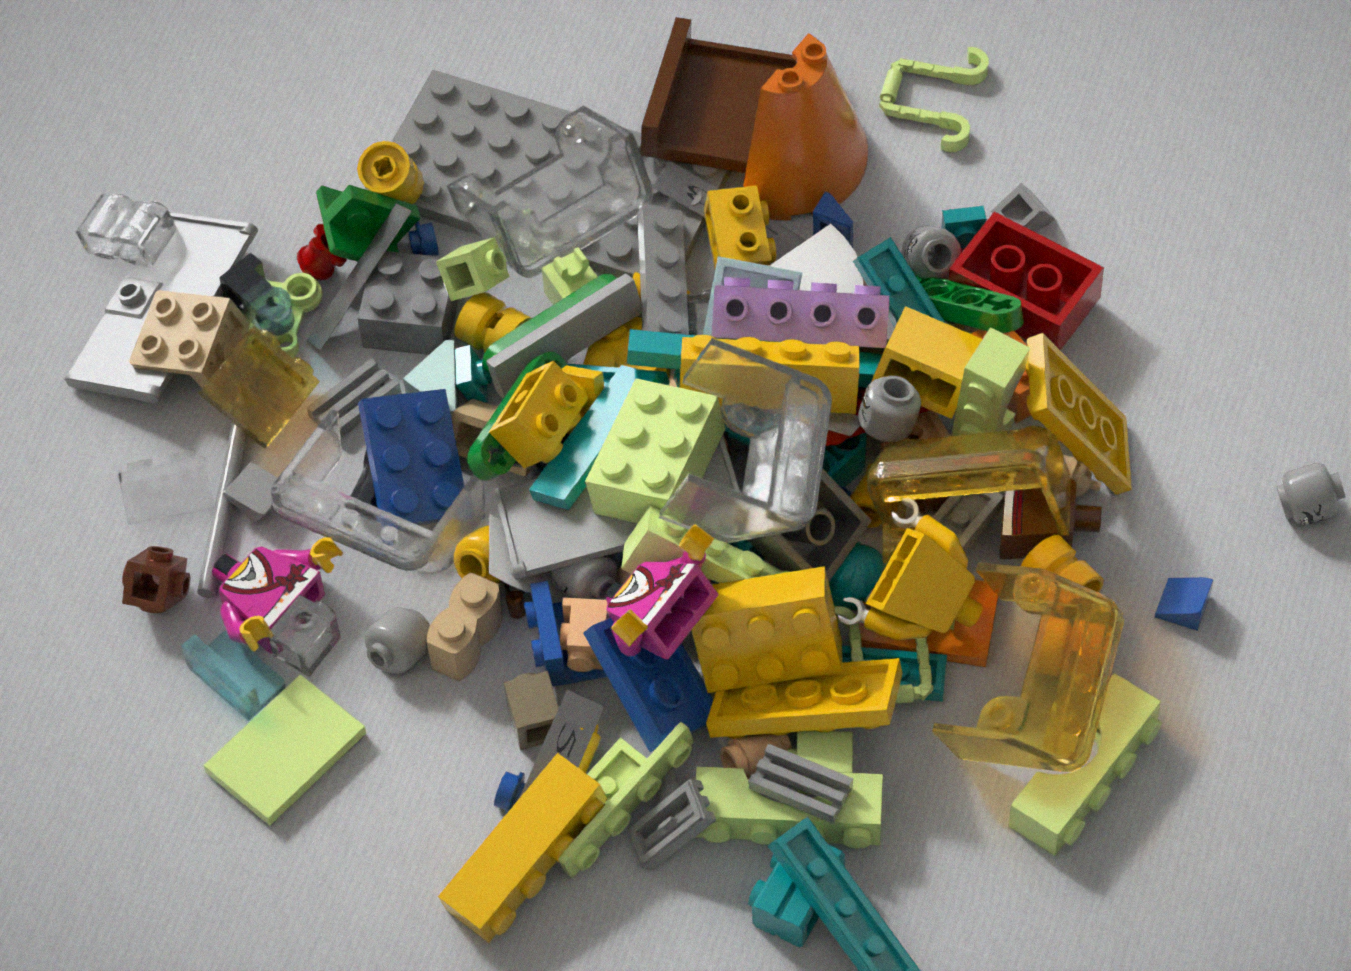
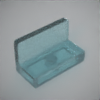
[181,631,286,721]

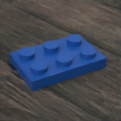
[358,389,470,530]
[583,618,713,752]

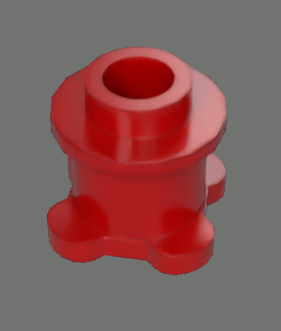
[297,224,347,280]

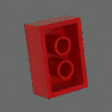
[949,211,1104,351]

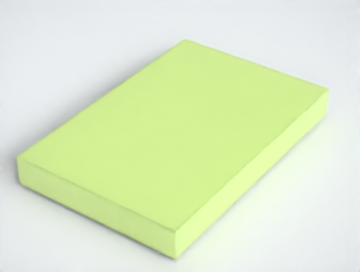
[204,674,366,826]

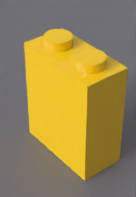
[871,306,983,419]

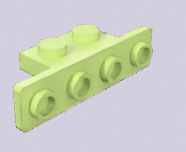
[559,722,694,878]

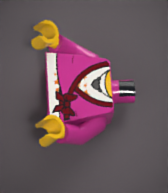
[606,524,719,660]
[212,537,343,654]

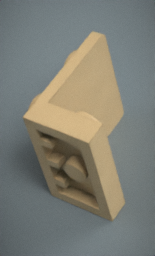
[129,290,250,397]

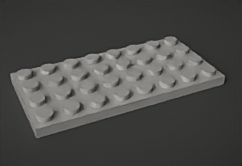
[365,70,732,278]

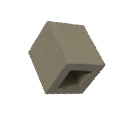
[503,671,559,750]

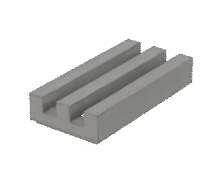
[307,358,401,441]
[748,743,853,824]
[628,779,716,870]

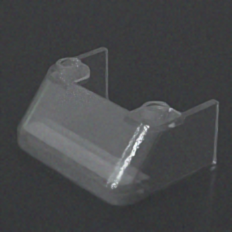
[659,338,832,543]
[270,409,485,572]

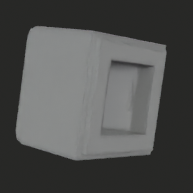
[991,183,1055,232]
[222,462,289,523]

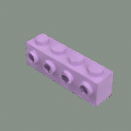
[712,277,890,348]

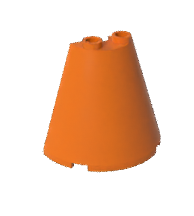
[743,33,868,221]

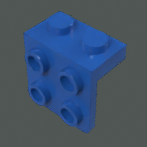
[524,581,611,687]

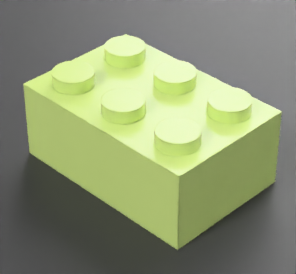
[585,379,725,524]

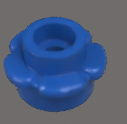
[408,221,439,256]
[494,771,526,815]

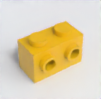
[704,186,777,269]
[489,361,588,469]

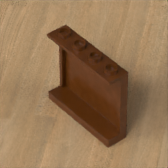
[641,17,797,173]

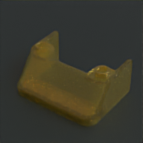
[867,426,1071,549]
[932,562,1124,772]

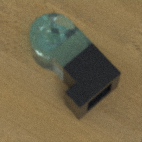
[219,253,295,336]

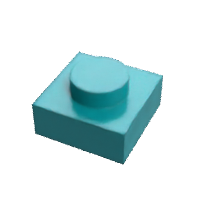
[941,205,987,248]
[454,345,492,403]

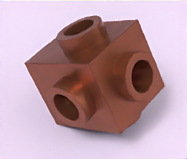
[122,546,191,613]

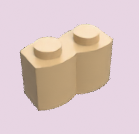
[427,573,503,681]

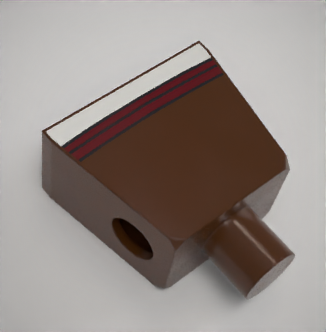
[999,465,1102,559]

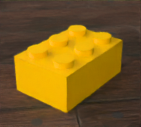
[691,566,842,693]

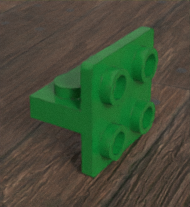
[316,185,421,262]

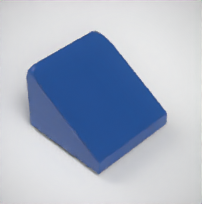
[813,191,853,248]
[1155,577,1213,631]

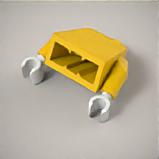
[838,498,983,640]

